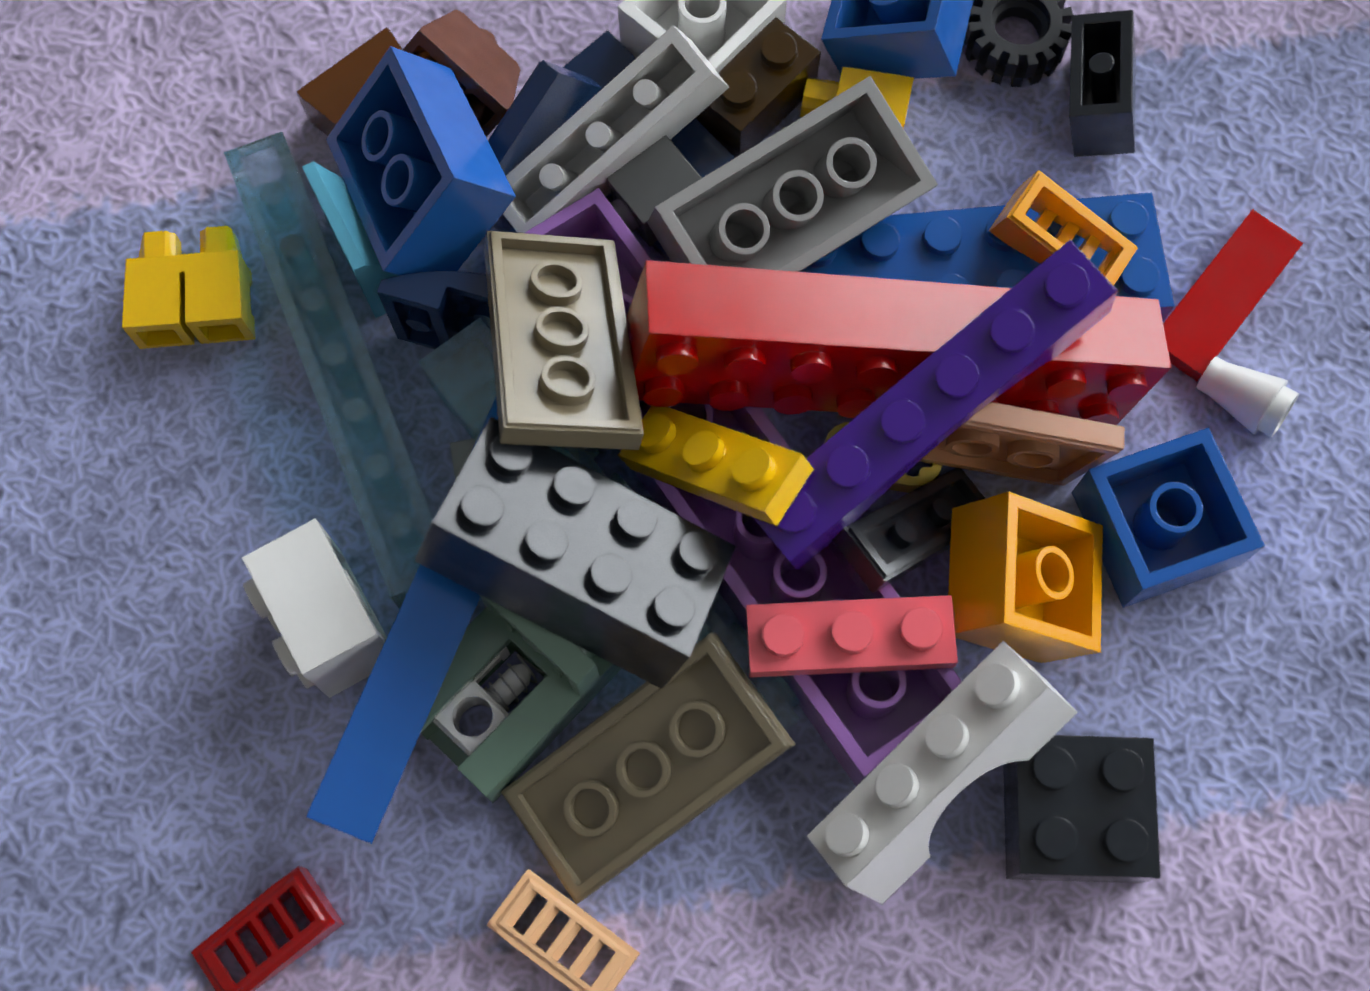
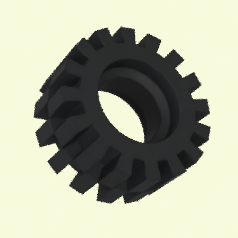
[963,0,1073,87]

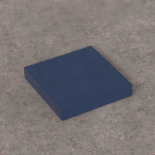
[488,60,603,176]

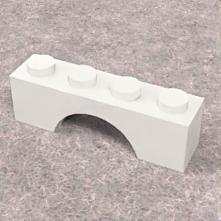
[807,641,1078,904]

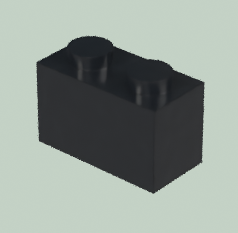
[1069,10,1136,157]

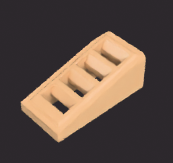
[487,869,640,991]

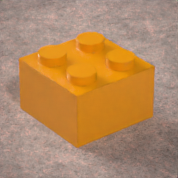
[948,491,1103,663]

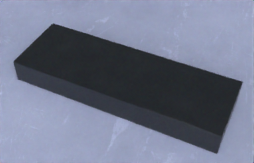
[832,468,985,593]

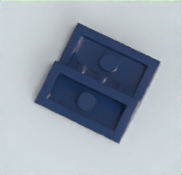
[377,271,492,355]

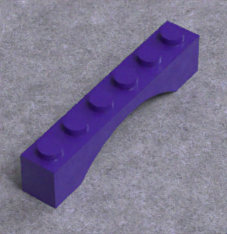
[753,239,1118,570]

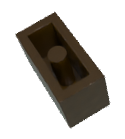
[696,17,821,158]

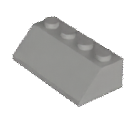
[647,76,938,272]

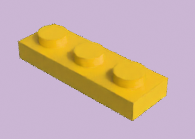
[618,406,813,526]

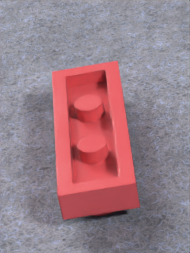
[745,595,958,678]

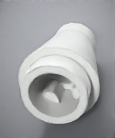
[1196,356,1299,437]

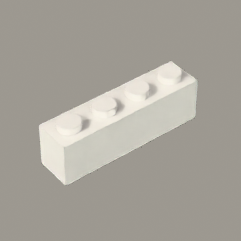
[503,25,729,233]

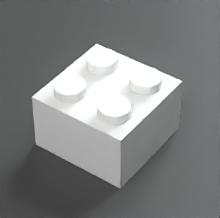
[617,0,787,73]
[242,518,387,698]

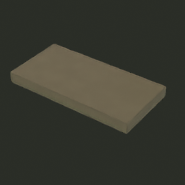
[484,231,644,450]
[501,633,795,904]

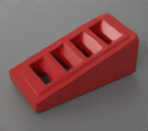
[191,866,344,991]

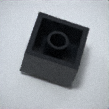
[1003,735,1161,884]

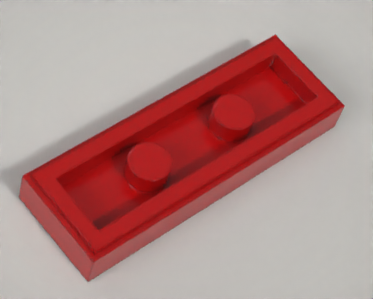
[1163,209,1303,382]

